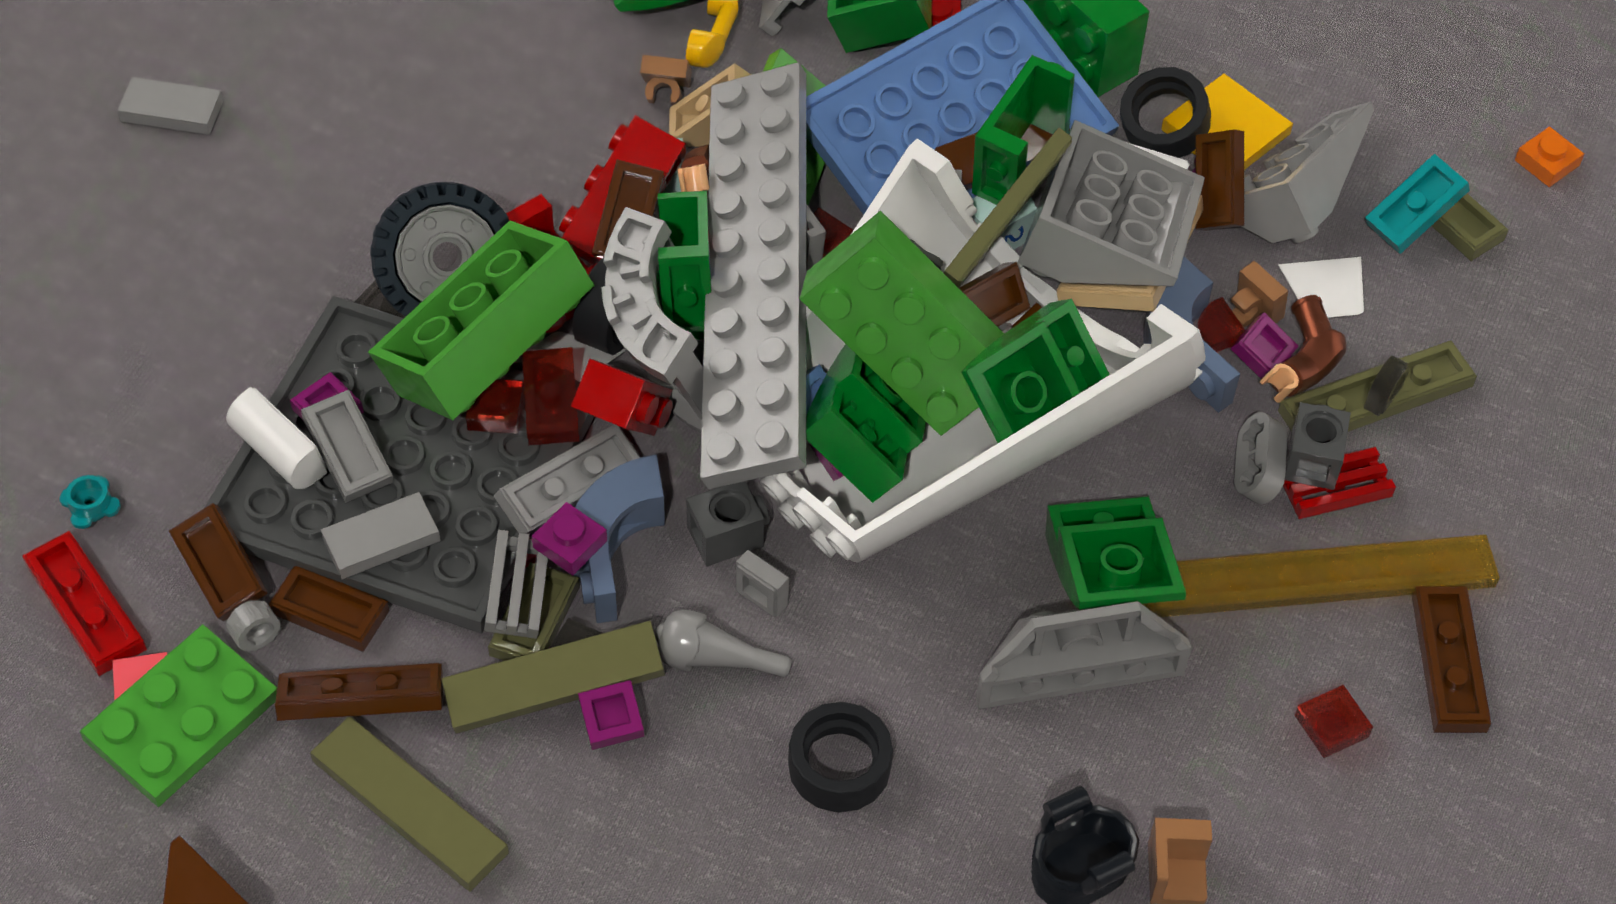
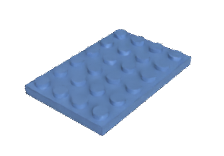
[806,0,1119,215]

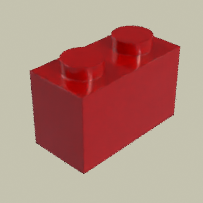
[571,359,673,436]

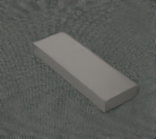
[494,424,641,534]

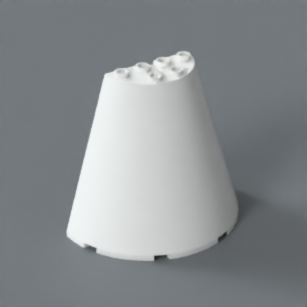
[759,139,1206,563]

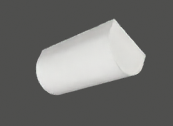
[226,387,328,489]

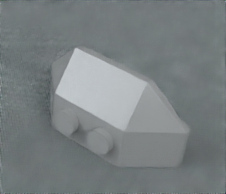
[976,601,1192,709]

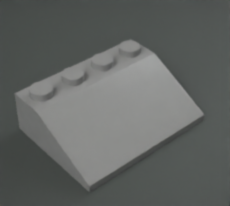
[1017,120,1205,286]

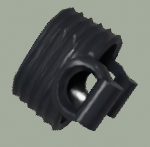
[1031,785,1140,904]

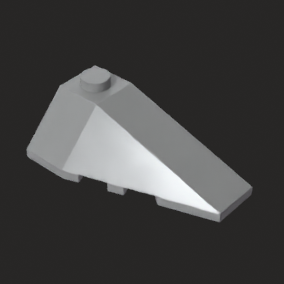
[1241,102,1374,243]

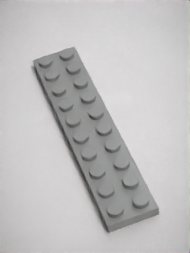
[700,62,806,489]

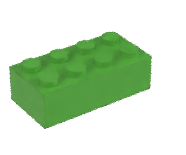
[800,210,1004,436]
[368,221,595,420]

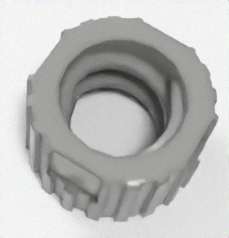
[226,600,281,652]

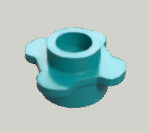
[59,475,121,529]

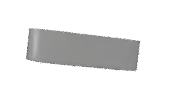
[1234,412,1288,505]

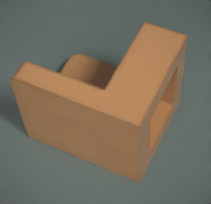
[1148,817,1212,904]

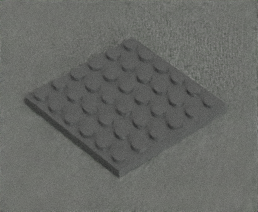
[204,296,594,634]

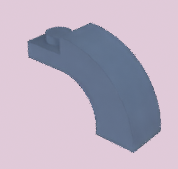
[1143,257,1240,413]
[568,454,665,623]

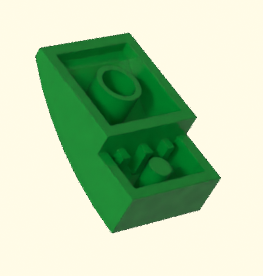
[961,299,1110,443]
[806,344,926,503]
[1045,496,1186,610]

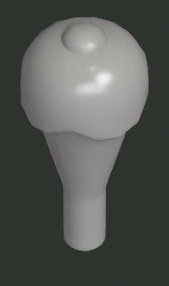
[655,609,792,677]

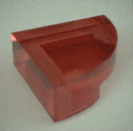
[1197,297,1245,352]

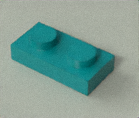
[1365,154,1470,254]

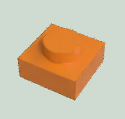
[1515,126,1585,187]

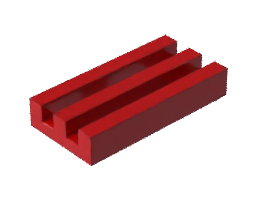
[1283,447,1396,519]

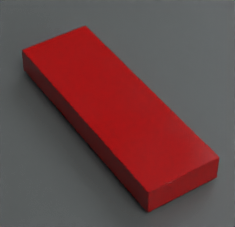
[22,531,147,676]

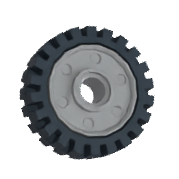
[370,182,510,317]

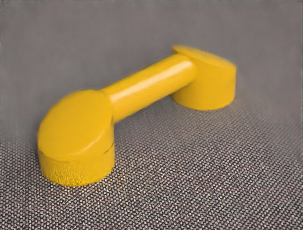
[686,0,738,68]

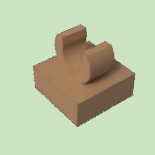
[640,55,692,106]
[1230,261,1288,327]

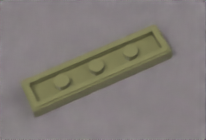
[944,127,1072,288]
[1278,340,1477,432]
[441,621,665,734]
[310,716,509,892]

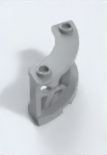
[601,207,704,433]

